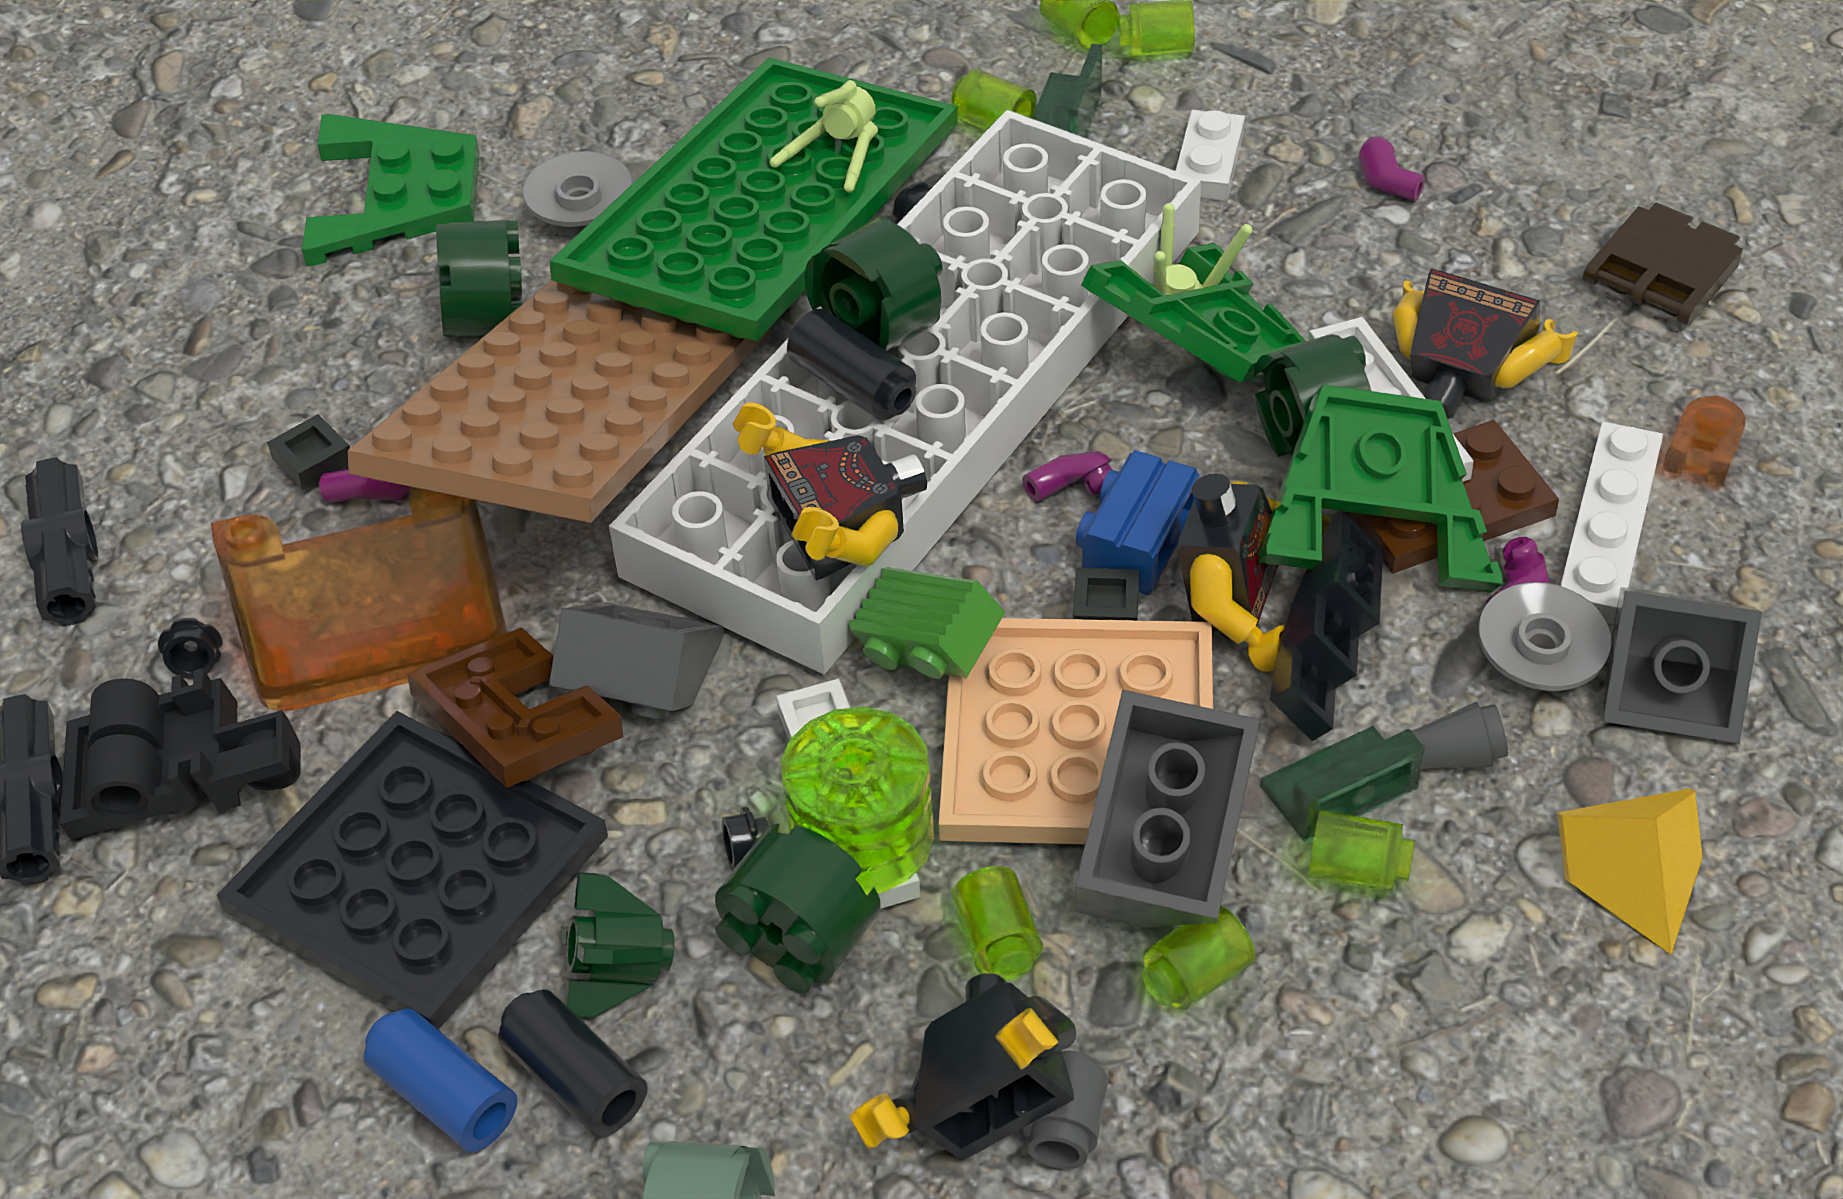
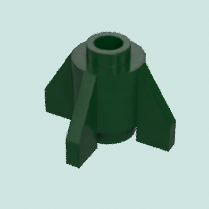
[560,872,674,1018]

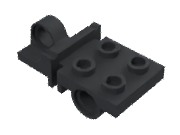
[59,668,301,839]

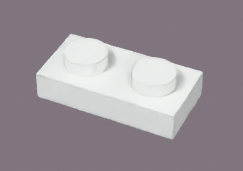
[1176,110,1245,201]

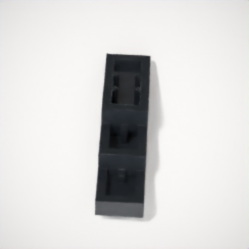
[1269,511,1383,741]

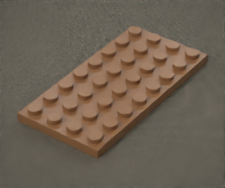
[348,280,770,523]

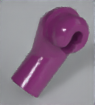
[1358,136,1425,202]
[1022,451,1113,502]
[319,469,412,503]
[1486,537,1549,604]

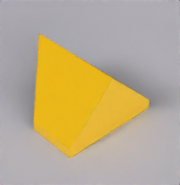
[1557,788,1703,955]

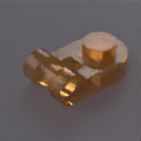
[1662,396,1746,487]

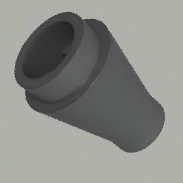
[1403,701,1508,771]

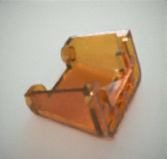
[211,487,508,711]

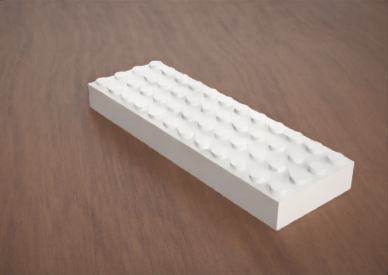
[609,110,1201,675]

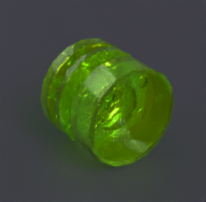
[781,707,934,895]

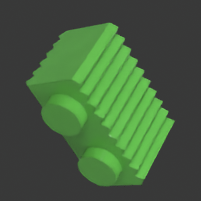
[849,567,1005,679]

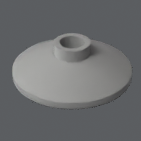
[523,151,633,227]
[1478,582,1612,691]

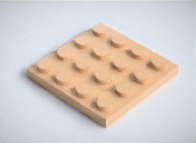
[939,618,1213,844]

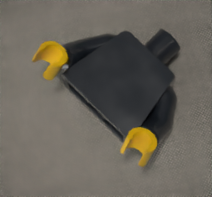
[849,973,1077,1161]

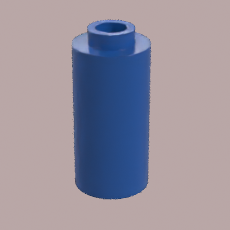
[363,1008,518,1152]

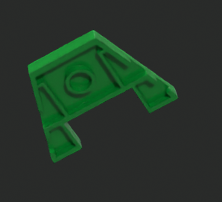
[302,114,480,266]
[1081,243,1306,383]
[1258,384,1503,592]

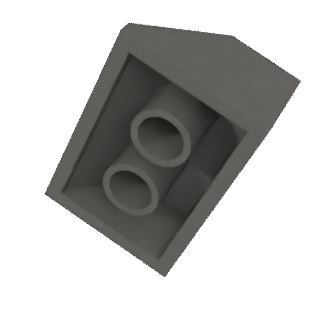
[1075,689,1261,927]

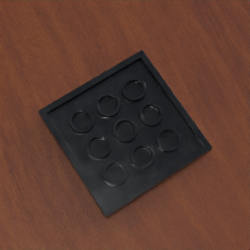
[217,711,608,1029]

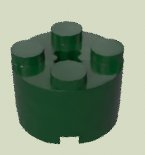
[805,217,943,352]
[436,220,523,337]
[1254,334,1372,467]
[715,824,881,994]

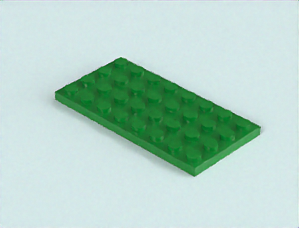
[550,57,958,341]

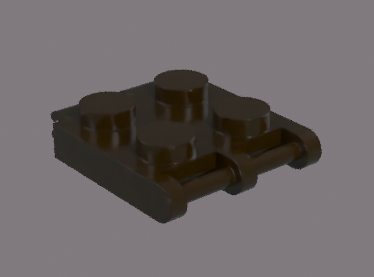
[1582,202,1743,326]

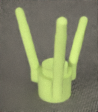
[770,80,878,193]
[1153,203,1253,295]

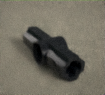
[21,457,99,627]
[0,694,63,885]

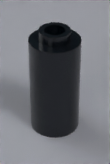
[787,309,916,421]
[498,989,648,1138]

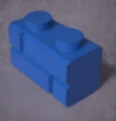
[1075,450,1199,595]

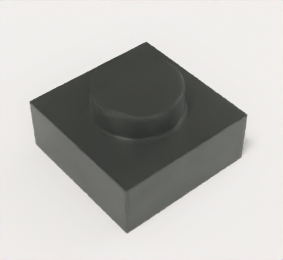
[267,414,350,490]
[1073,568,1139,621]

